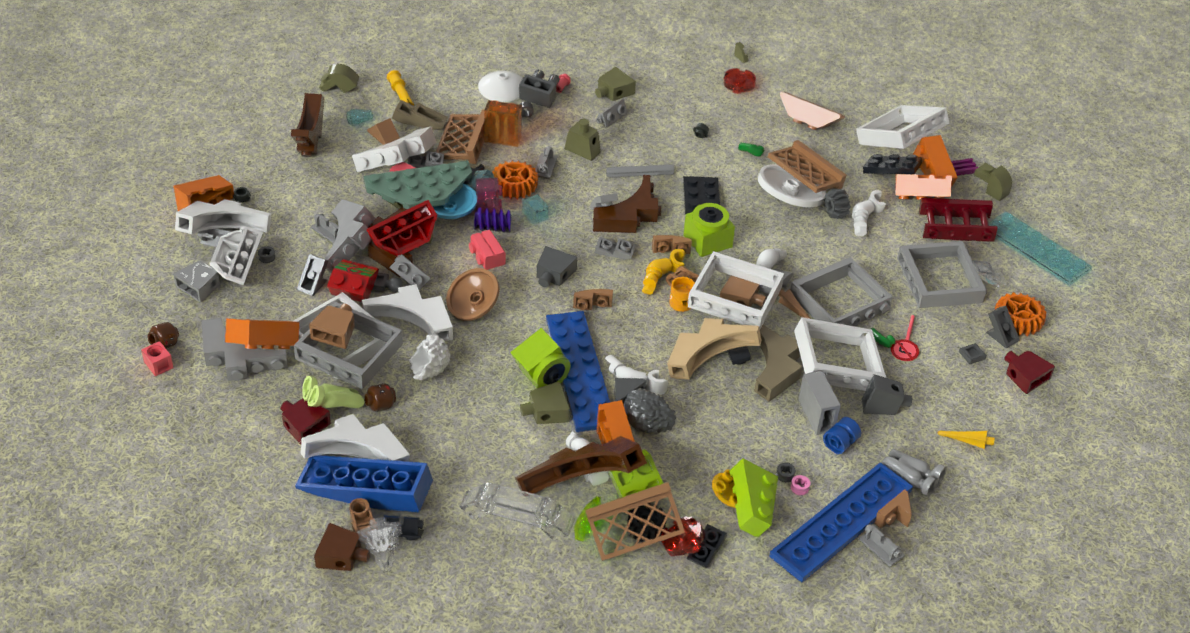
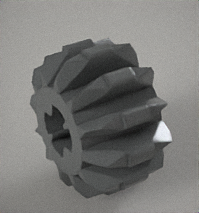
[824,189,851,219]

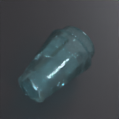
[346,109,373,126]

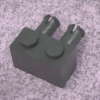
[519,69,560,108]

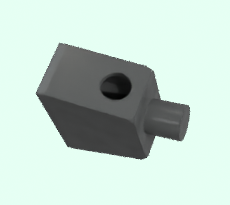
[536,246,577,287]
[862,374,912,415]

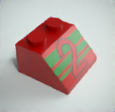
[327,259,379,302]

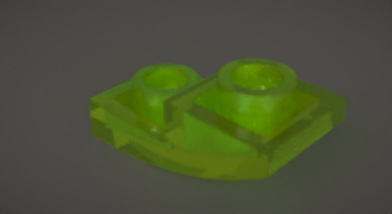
[574,496,601,541]

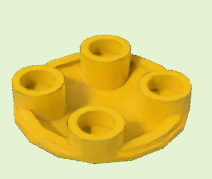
[712,469,737,508]

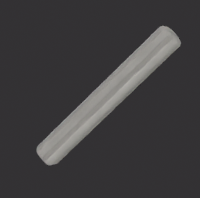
[606,164,674,178]

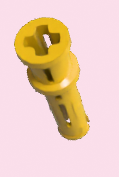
[386,70,414,106]

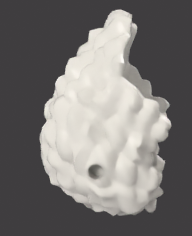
[409,334,450,380]

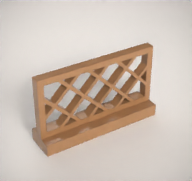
[436,109,491,164]
[768,140,847,193]
[585,482,685,561]

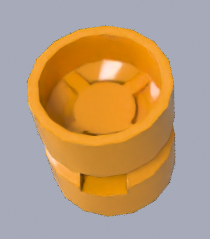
[669,277,695,312]

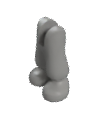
[881,449,947,497]

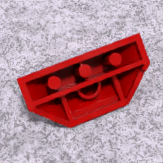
[367,200,438,256]

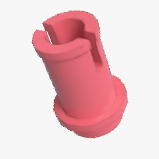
[556,74,571,93]

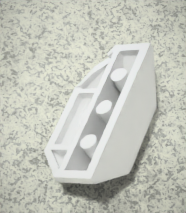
[210,226,263,285]

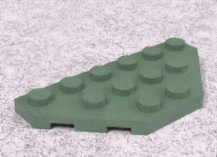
[363,161,472,209]

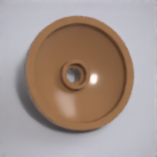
[446,268,500,321]

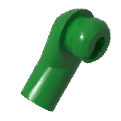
[738,142,765,157]
[871,328,896,348]

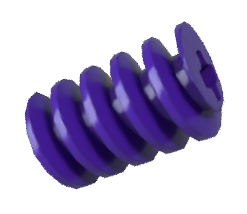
[474,207,512,232]

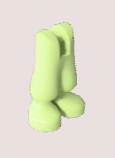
[302,376,365,408]

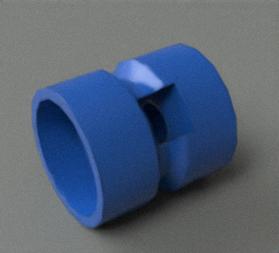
[823,417,862,454]

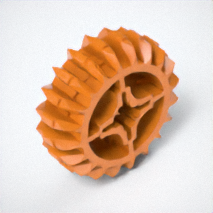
[491,160,538,200]
[995,292,1046,336]

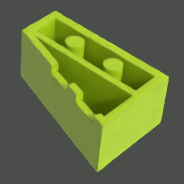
[729,458,778,537]

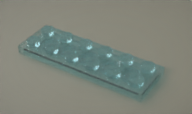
[989,211,1092,286]

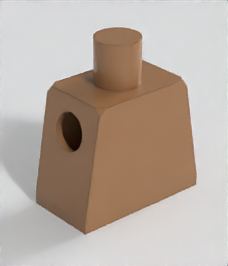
[720,275,767,307]
[309,303,355,349]

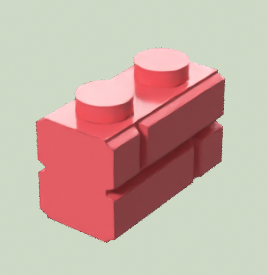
[469,230,506,270]

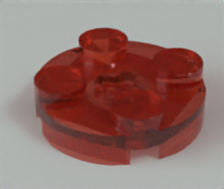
[723,68,756,94]
[661,517,705,557]

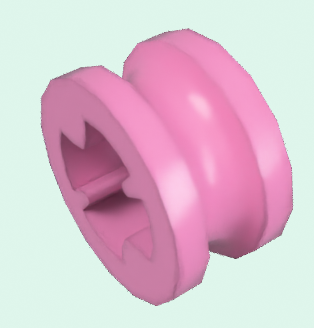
[791,475,810,495]

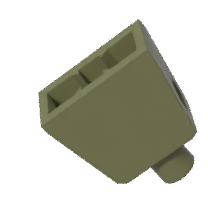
[595,67,636,101]
[564,119,601,161]
[520,382,570,424]

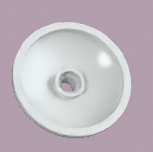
[478,70,523,102]

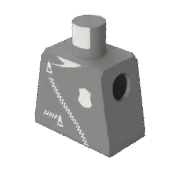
[173,261,220,303]

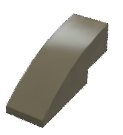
[392,100,448,130]

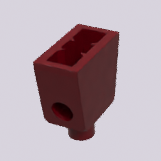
[1004,351,1055,394]
[280,398,331,445]

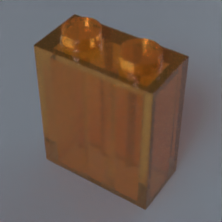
[484,100,522,147]

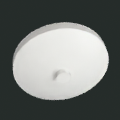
[758,164,826,208]

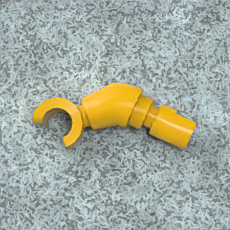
[642,249,686,295]

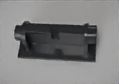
[379,515,424,541]

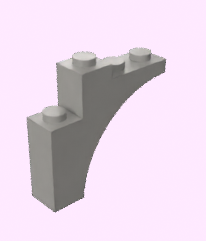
[324,199,375,273]
[201,318,288,381]

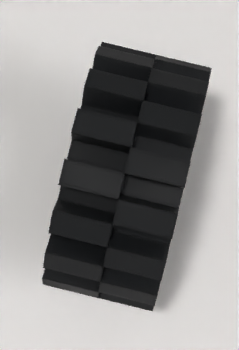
[627,503,667,542]

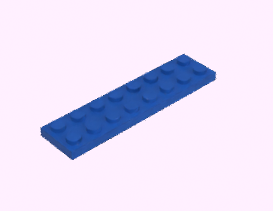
[546,311,610,432]
[769,462,913,583]

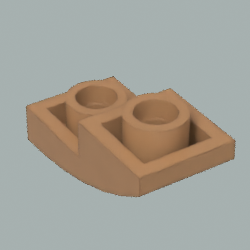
[652,235,692,255]
[573,289,613,310]

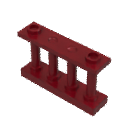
[919,198,998,242]

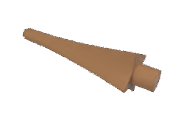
[778,288,811,319]

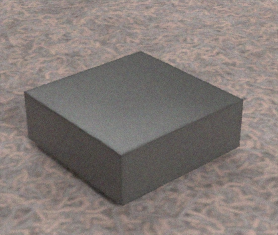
[959,343,987,364]

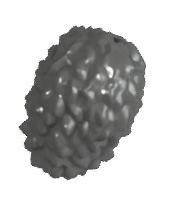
[623,388,677,433]

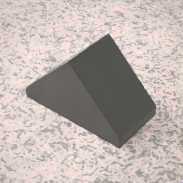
[614,378,646,404]

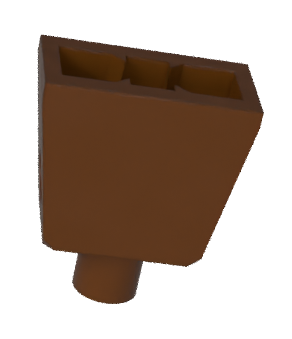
[314,523,371,571]

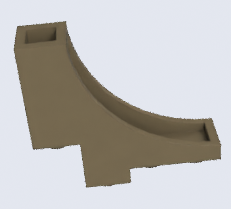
[754,324,802,402]

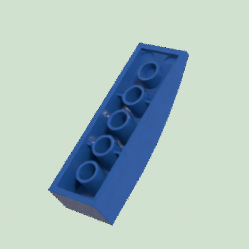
[295,455,433,513]

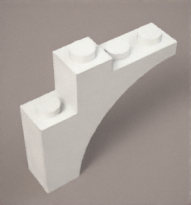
[352,126,437,172]
[175,199,271,234]
[362,284,453,341]
[301,414,410,462]

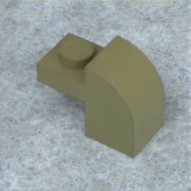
[319,64,360,93]
[974,162,1012,201]

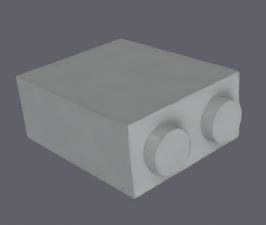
[798,371,841,435]

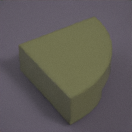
[734,42,748,63]

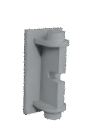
[596,98,628,128]
[535,146,558,178]
[311,214,339,244]
[198,228,230,247]
[390,254,431,290]
[859,524,905,567]

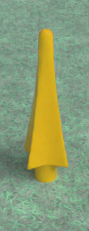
[937,430,995,449]

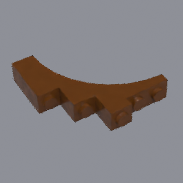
[515,436,647,498]

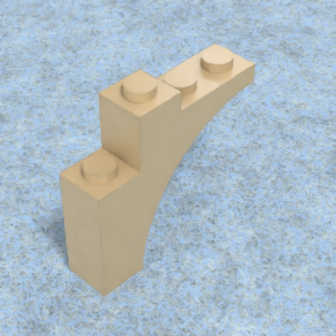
[667,318,762,380]

